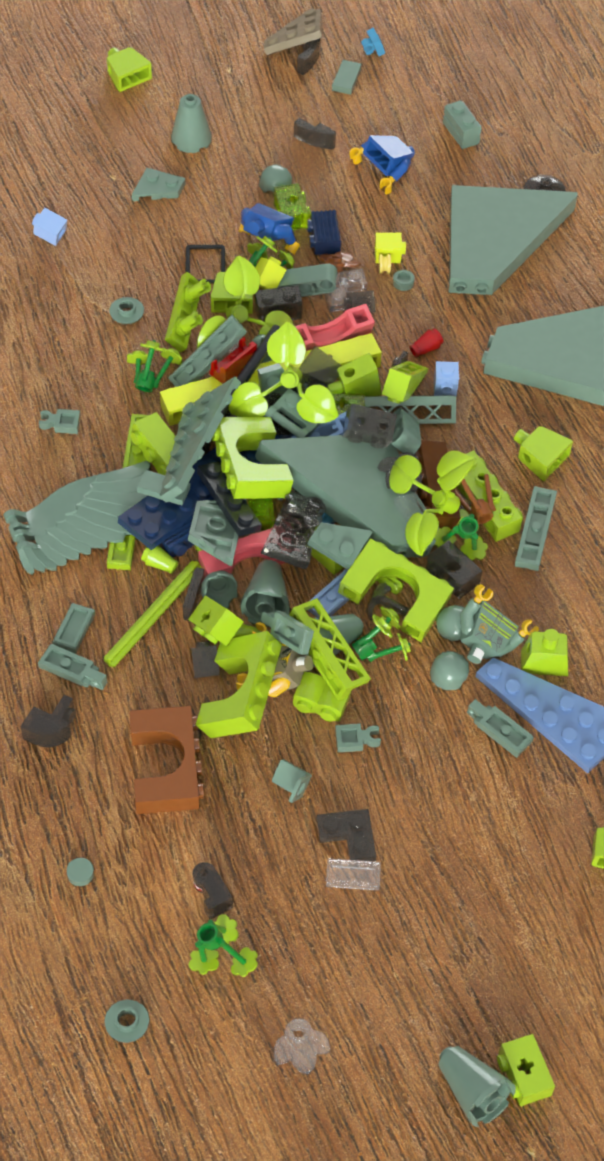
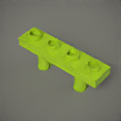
[165,272,211,353]

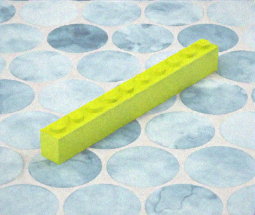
[160,333,382,426]

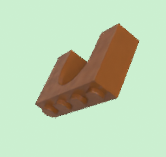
[130,706,204,814]

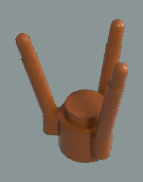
[455,474,496,524]

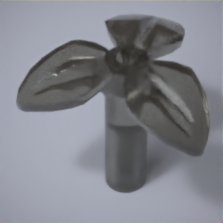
[367,583,409,621]

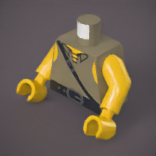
[236,622,313,697]

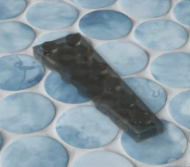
[261,487,318,570]

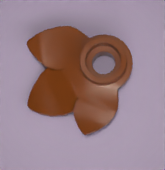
[320,251,361,272]

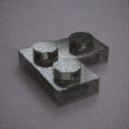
[316,809,377,864]

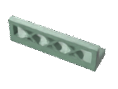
[363,395,456,425]

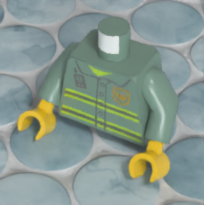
[460,584,539,664]

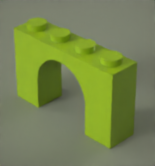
[212,417,294,499]
[338,539,454,642]
[196,631,282,738]

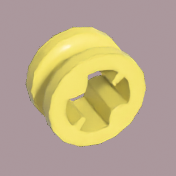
[379,254,391,274]

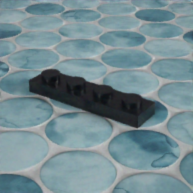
[197,461,262,537]

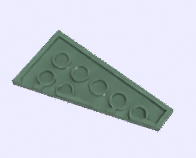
[160,376,241,502]

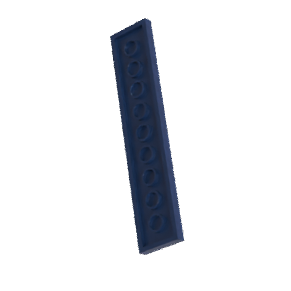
[118,412,303,550]

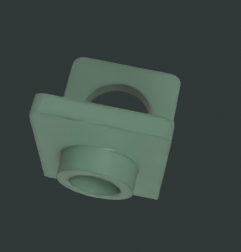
[272,759,312,803]

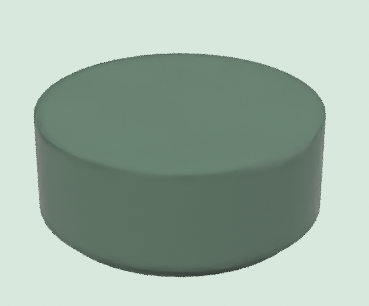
[393,270,415,291]
[66,858,94,886]

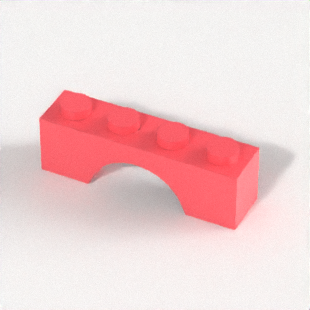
[295,304,375,351]
[198,523,299,578]

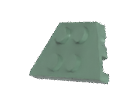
[188,499,247,566]

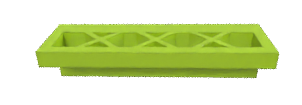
[289,598,371,701]

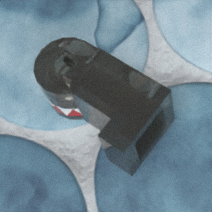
[192,862,233,920]

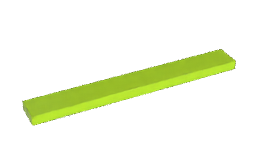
[107,414,149,570]

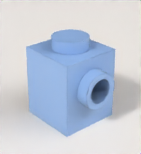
[32,208,67,246]
[434,361,459,397]

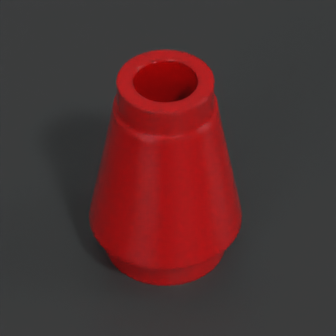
[409,328,444,358]

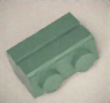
[443,100,482,149]

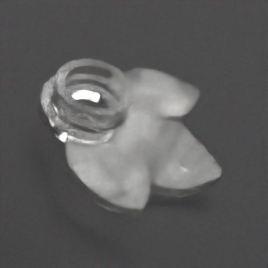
[274,1019,330,1075]

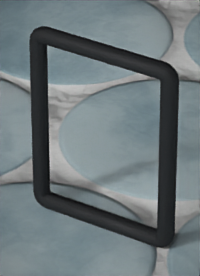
[186,245,225,284]

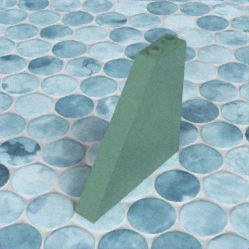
[449,185,578,295]
[481,306,604,406]
[255,432,436,558]

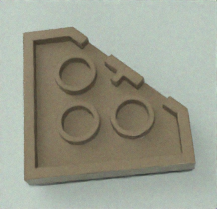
[264,9,322,55]

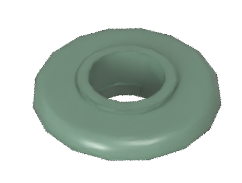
[109,297,144,324]
[104,999,149,1043]

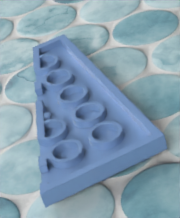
[475,657,604,773]

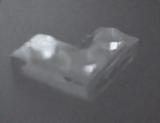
[324,268,367,312]

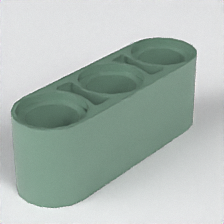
[275,264,338,299]
[388,408,421,456]

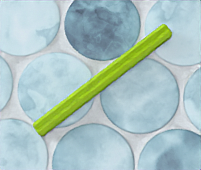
[103,561,202,667]

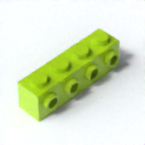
[457,451,523,542]

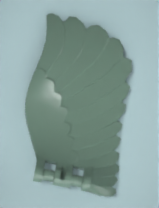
[3,461,150,574]

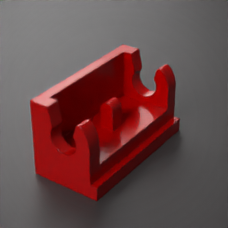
[209,337,257,384]

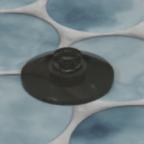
[524,175,566,191]

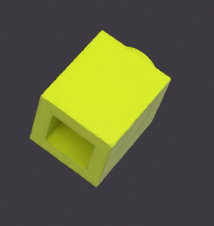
[374,233,406,263]
[255,256,286,293]

